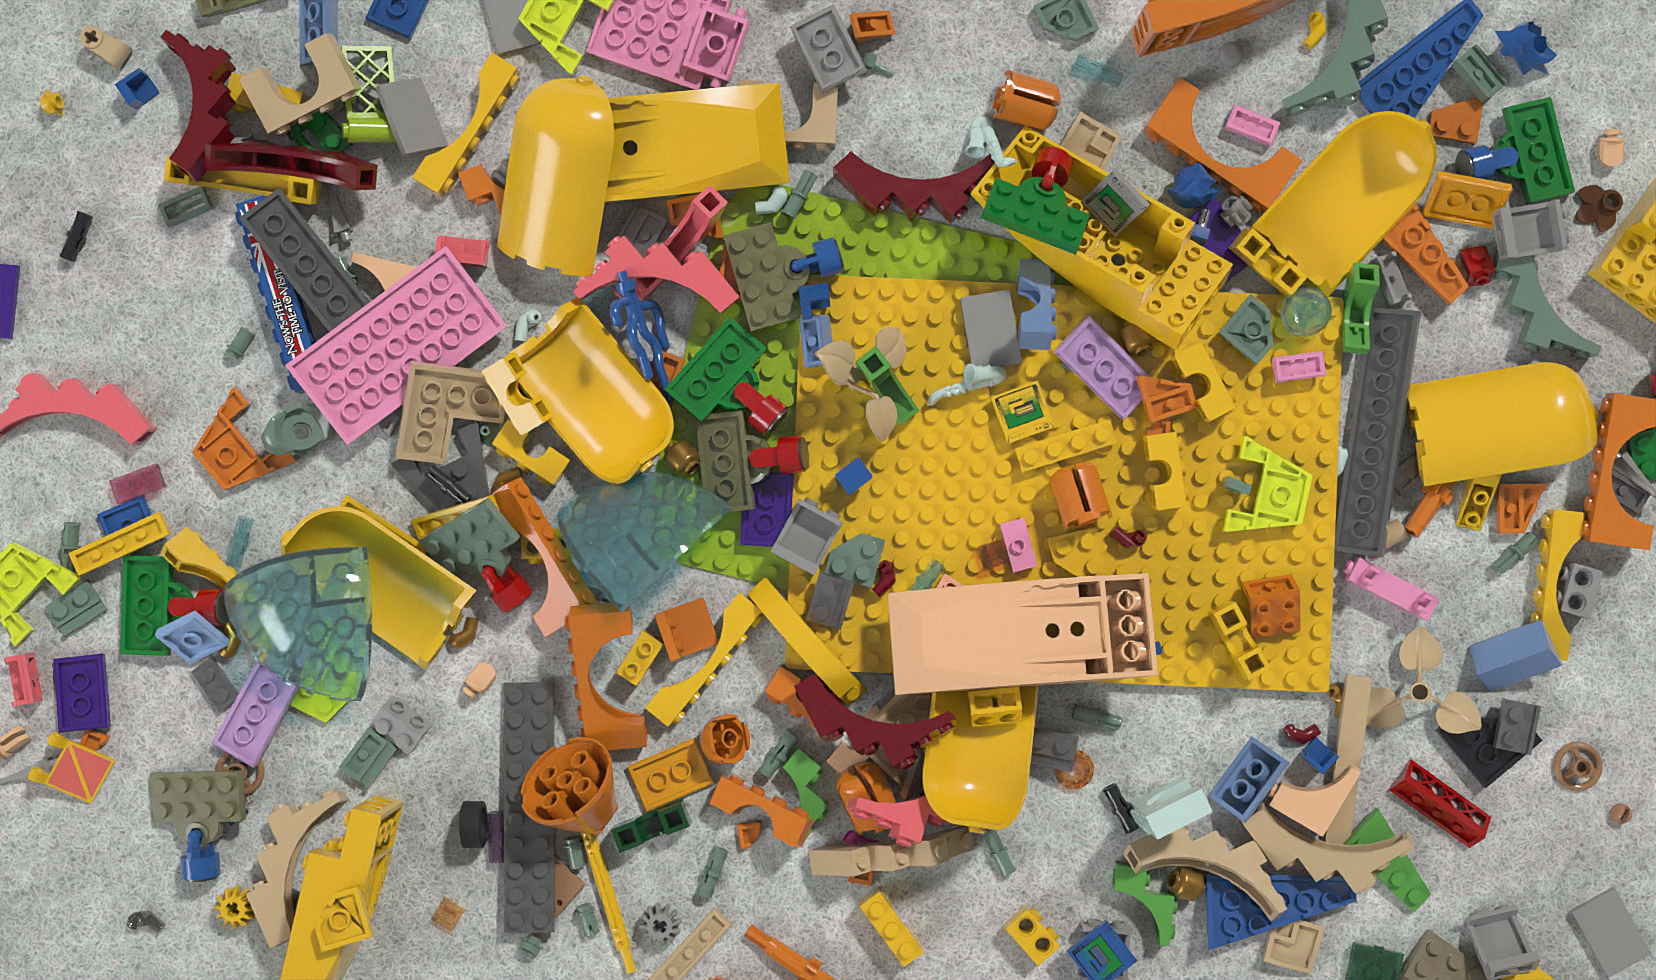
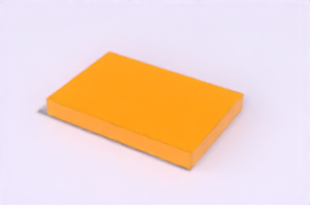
[1422,171,1513,229]
[627,737,714,812]

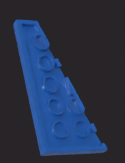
[1358,0,1484,118]
[1204,874,1357,950]

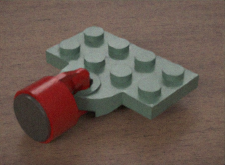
[418,498,532,613]

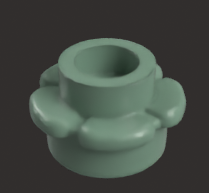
[519,934,543,956]

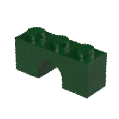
[611,799,692,853]

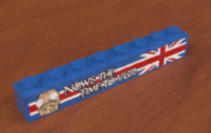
[235,195,316,394]

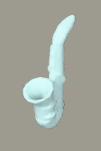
[965,116,1017,167]
[927,363,1006,406]

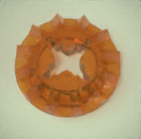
[1054,750,1094,789]

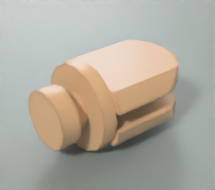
[1597,129,1625,167]
[462,662,496,699]
[0,726,31,759]

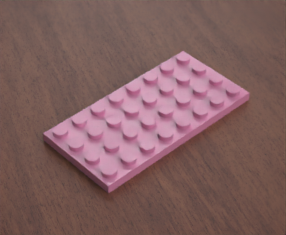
[285,246,508,445]

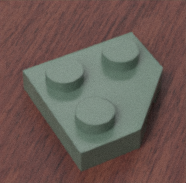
[1033,0,1099,41]
[1217,294,1273,365]
[824,533,885,588]

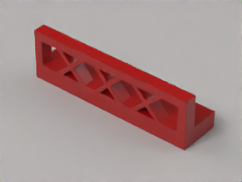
[1389,759,1491,848]

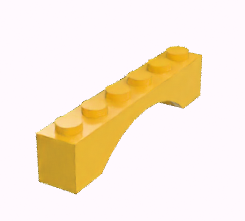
[413,52,520,196]
[164,156,322,205]
[1530,509,1584,661]
[160,527,293,659]
[645,592,763,727]

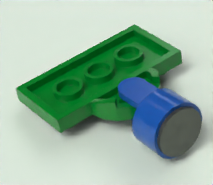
[1455,97,1575,204]

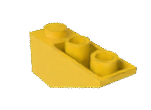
[1456,474,1502,531]

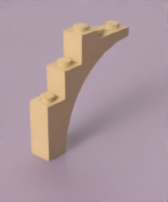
[246,789,348,949]
[1242,802,1414,893]
[808,826,975,876]
[1123,827,1287,921]

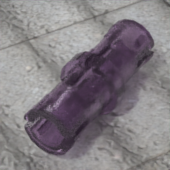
[486,811,504,863]

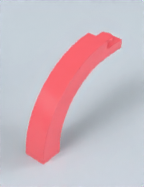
[614,185,728,301]

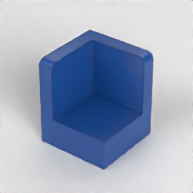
[114,68,159,109]
[798,283,830,320]
[834,457,873,495]
[1298,737,1339,775]

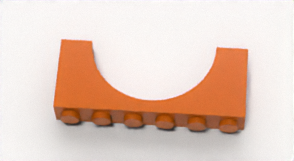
[1143,77,1303,213]
[1581,393,1656,551]
[491,477,598,637]
[565,601,648,750]

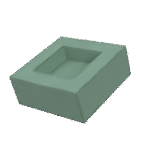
[1221,476,1252,495]

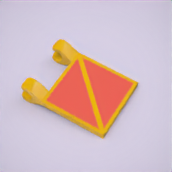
[28,732,115,804]

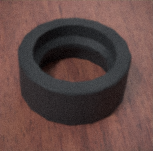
[459,801,488,848]

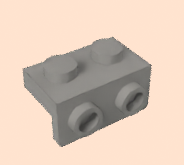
[370,696,432,755]

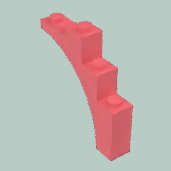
[573,236,741,314]
[0,372,156,445]
[846,793,950,847]

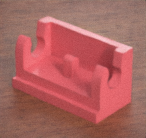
[435,235,490,268]
[4,652,43,707]

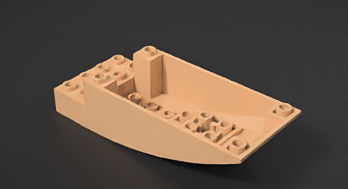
[887,573,1158,695]

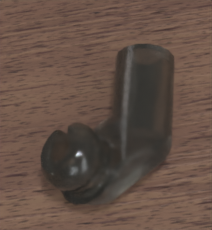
[127,910,167,934]

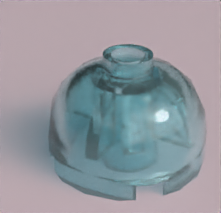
[1279,287,1332,337]

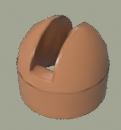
[1610,803,1632,824]

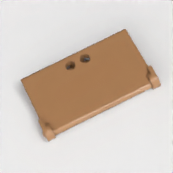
[531,854,586,939]

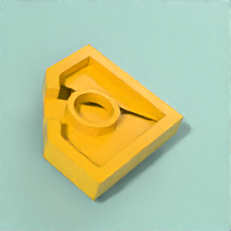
[1047,527,1108,577]
[315,885,374,952]

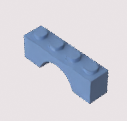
[1017,258,1057,350]

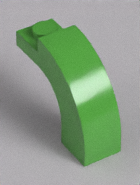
[1342,262,1380,355]

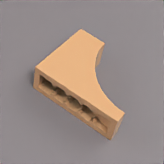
[351,252,417,291]
[1267,764,1361,837]

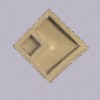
[1060,111,1122,170]
[1263,920,1325,974]

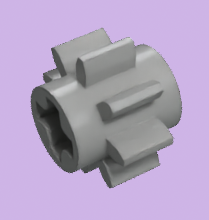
[1220,196,1253,227]

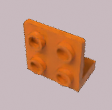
[1243,574,1301,639]
[654,598,719,662]

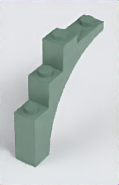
[1282,0,1388,116]
[1493,247,1602,360]

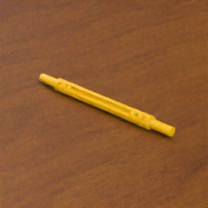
[580,833,636,974]

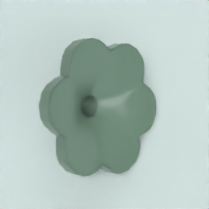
[479,421,501,446]

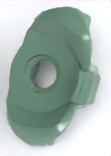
[261,401,336,455]

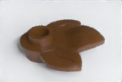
[1576,185,1623,232]

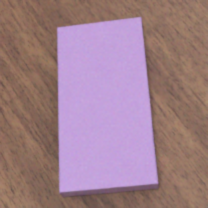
[1053,315,1150,420]
[212,656,304,768]

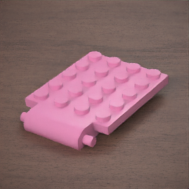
[586,0,750,90]

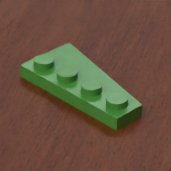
[1343,808,1431,912]

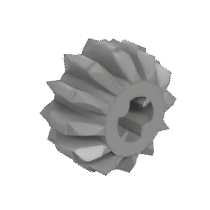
[639,902,682,946]

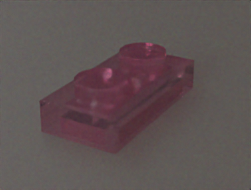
[109,464,167,504]

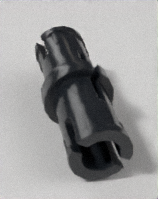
[59,211,93,262]
[424,464,472,504]
[1102,783,1139,834]

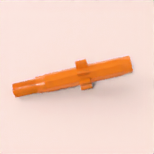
[1404,481,1456,538]
[744,924,836,980]

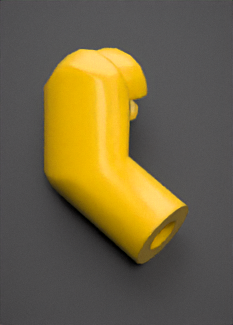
[1303,11,1327,50]

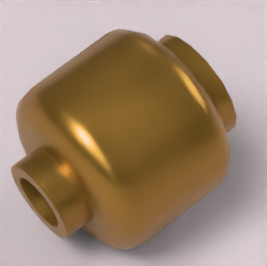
[1119,321,1156,357]
[663,440,700,477]
[1167,866,1206,901]

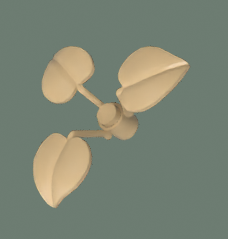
[815,327,906,441]
[1366,626,1481,734]

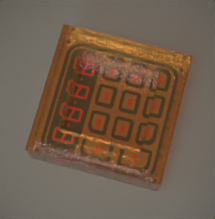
[978,539,1010,570]
[431,897,466,932]

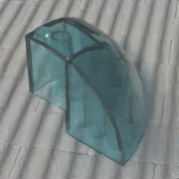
[557,472,732,612]
[223,547,372,701]

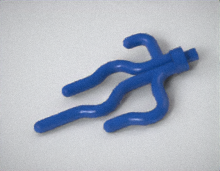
[610,270,673,403]

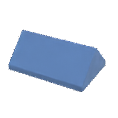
[300,0,338,66]
[1469,619,1563,691]
[1208,736,1290,823]

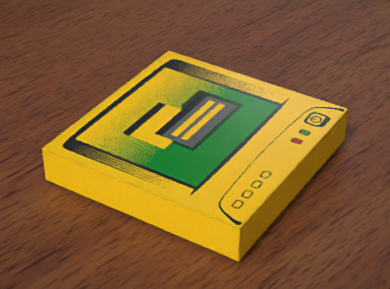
[991,380,1055,444]

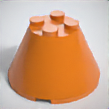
[521,737,618,835]

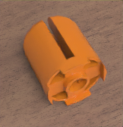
[992,70,1061,131]
[1050,462,1112,532]
[836,761,897,835]

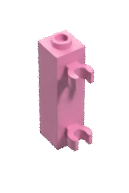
[1343,557,1439,621]

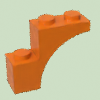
[458,164,505,215]

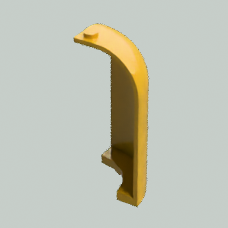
[497,76,614,277]
[1252,111,1437,299]
[507,297,674,484]
[1406,362,1599,486]
[280,506,476,670]
[923,686,1039,834]

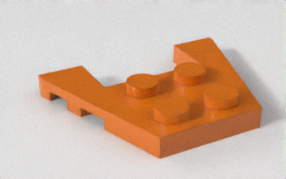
[192,387,298,490]

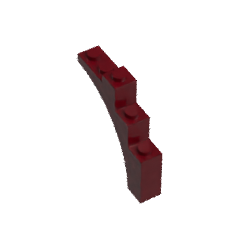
[160,30,236,182]
[204,140,378,191]
[833,151,995,224]
[794,674,959,770]

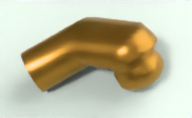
[492,467,523,493]
[449,617,479,649]
[219,621,241,659]
[1326,683,1343,718]

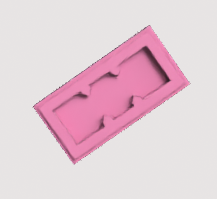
[1224,105,1281,147]
[1272,351,1326,383]
[999,518,1037,572]

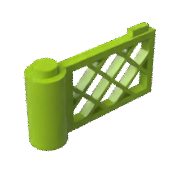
[341,46,397,143]

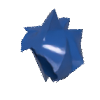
[1495,21,1557,75]
[1166,163,1219,210]

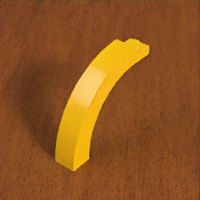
[747,577,867,706]

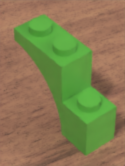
[855,346,920,426]
[783,746,829,839]
[1112,862,1178,946]

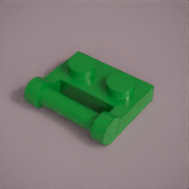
[286,111,353,152]

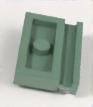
[1451,44,1508,103]
[45,580,108,637]
[339,727,398,789]

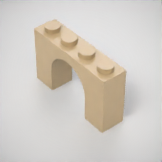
[239,33,361,136]
[739,80,838,151]

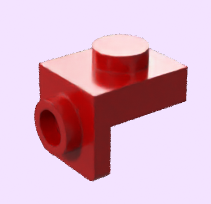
[1460,245,1495,287]

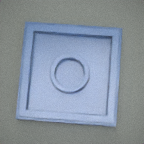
[155,611,229,664]

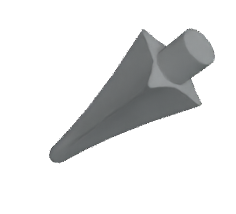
[325,182,353,243]
[1612,451,1656,499]
[0,757,58,785]

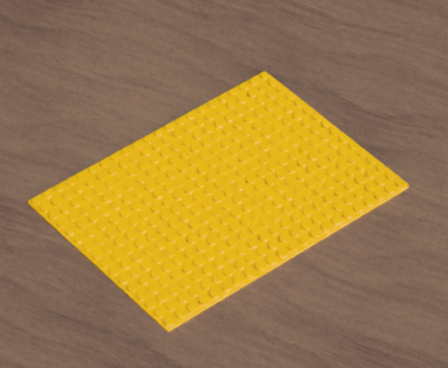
[785,274,1344,692]

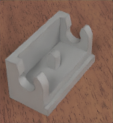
[1371,251,1413,306]

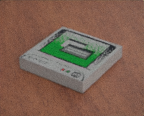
[1081,168,1150,237]

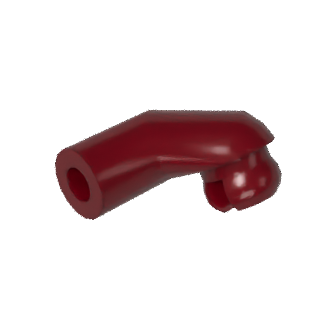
[1108,525,1147,549]
[872,560,896,597]
[1283,723,1321,744]

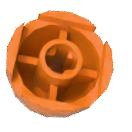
[700,714,750,764]

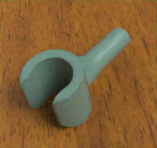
[862,52,894,77]

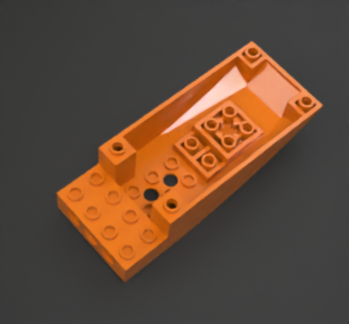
[1131,0,1296,57]

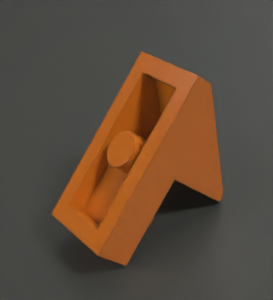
[849,10,896,45]

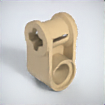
[80,26,133,70]

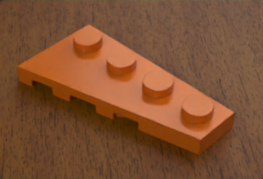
[1381,203,1469,305]

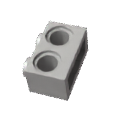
[1556,563,1603,619]

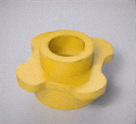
[40,89,64,116]

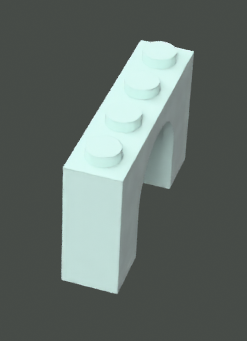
[1130,776,1213,840]

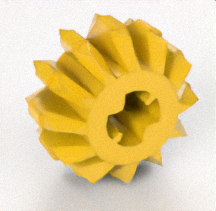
[214,885,256,929]

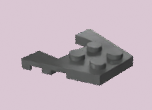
[391,421,490,511]

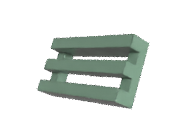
[158,186,214,228]

